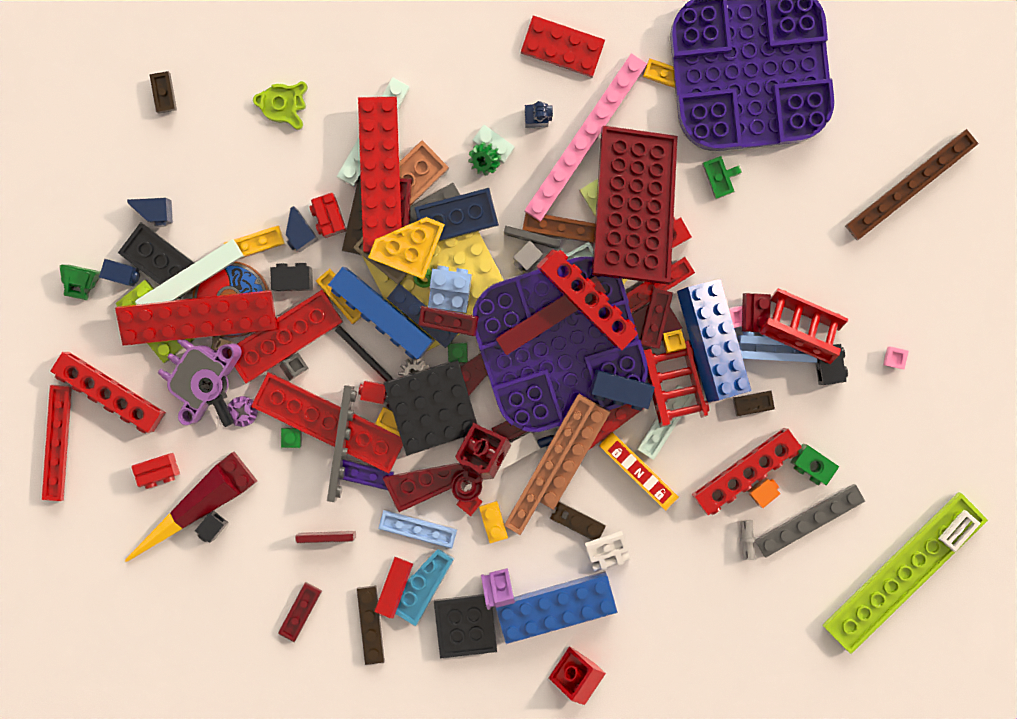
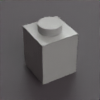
[513,241,543,272]

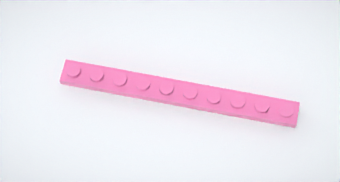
[524,53,647,222]

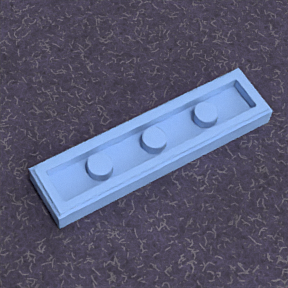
[378,510,457,549]

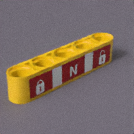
[599,432,679,511]

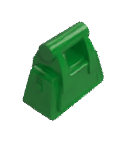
[60,264,100,300]

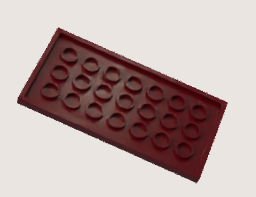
[592,125,678,284]

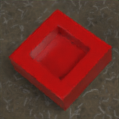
[456,490,483,517]

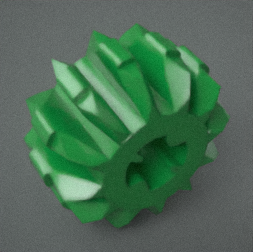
[468,142,501,176]

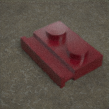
[742,293,771,332]

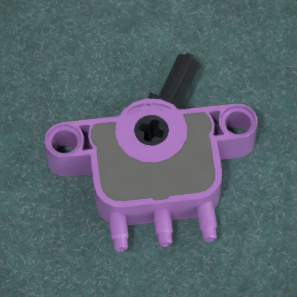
[158,339,241,427]

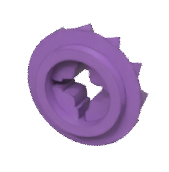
[228,396,258,427]

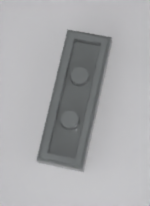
[504,225,561,249]

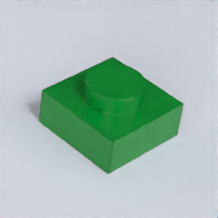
[448,343,468,362]
[281,428,302,448]

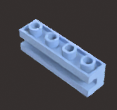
[737,332,817,363]

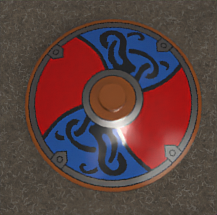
[193,262,269,338]

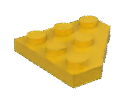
[368,217,445,279]

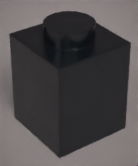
[195,511,229,543]

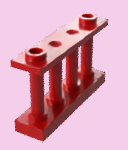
[760,288,848,364]
[644,340,709,428]

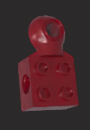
[451,423,511,502]

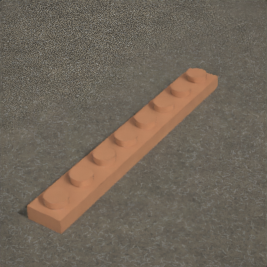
[504,394,596,535]

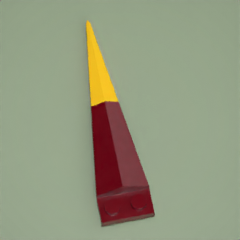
[125,452,257,562]

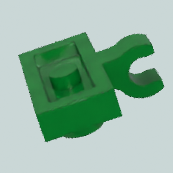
[702,156,742,199]

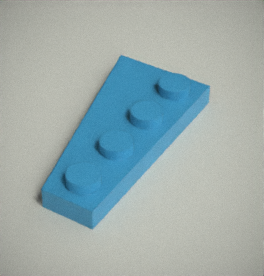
[395,549,454,626]

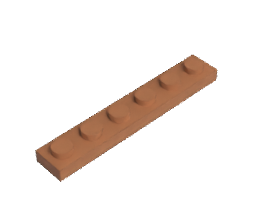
[540,403,610,510]

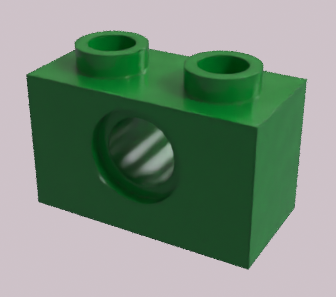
[790,444,840,486]

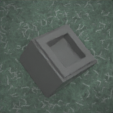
[280,353,309,381]

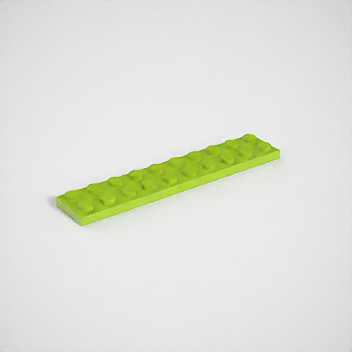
[822,492,988,654]

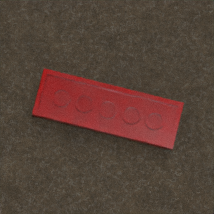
[227,290,343,384]

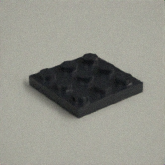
[434,594,497,659]

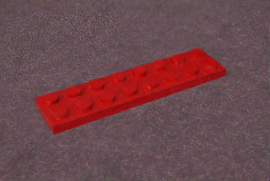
[358,97,402,253]
[115,290,278,346]
[251,372,403,473]

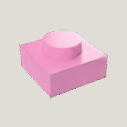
[729,306,742,328]
[883,346,909,370]

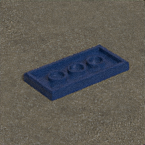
[414,188,499,242]

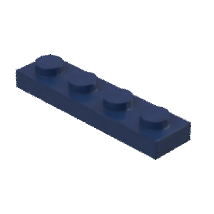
[387,284,459,348]

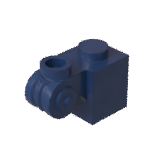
[525,101,553,128]

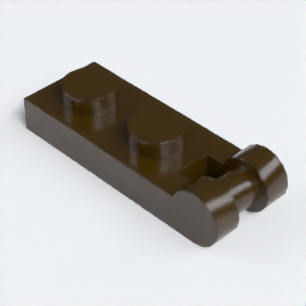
[550,501,606,540]

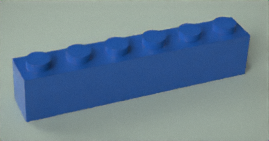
[328,267,435,359]

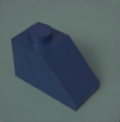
[127,198,173,227]
[286,206,319,252]
[99,259,140,287]

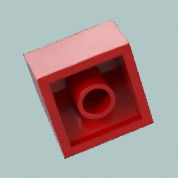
[549,646,606,705]

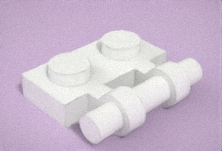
[585,531,631,572]

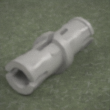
[740,520,756,560]

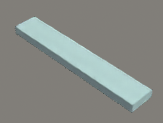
[135,239,244,304]

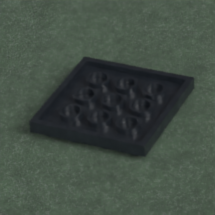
[384,359,477,456]

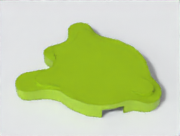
[253,81,308,130]

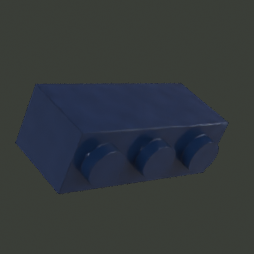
[590,369,655,411]

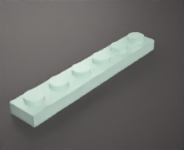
[337,77,410,187]

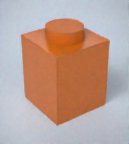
[747,478,781,508]

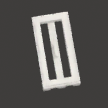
[938,510,981,552]

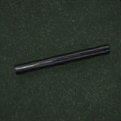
[335,326,394,382]

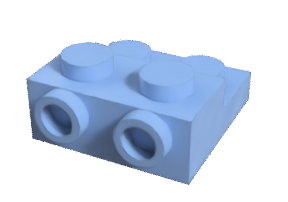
[428,265,472,313]

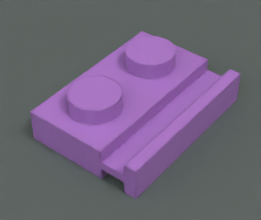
[481,568,515,610]

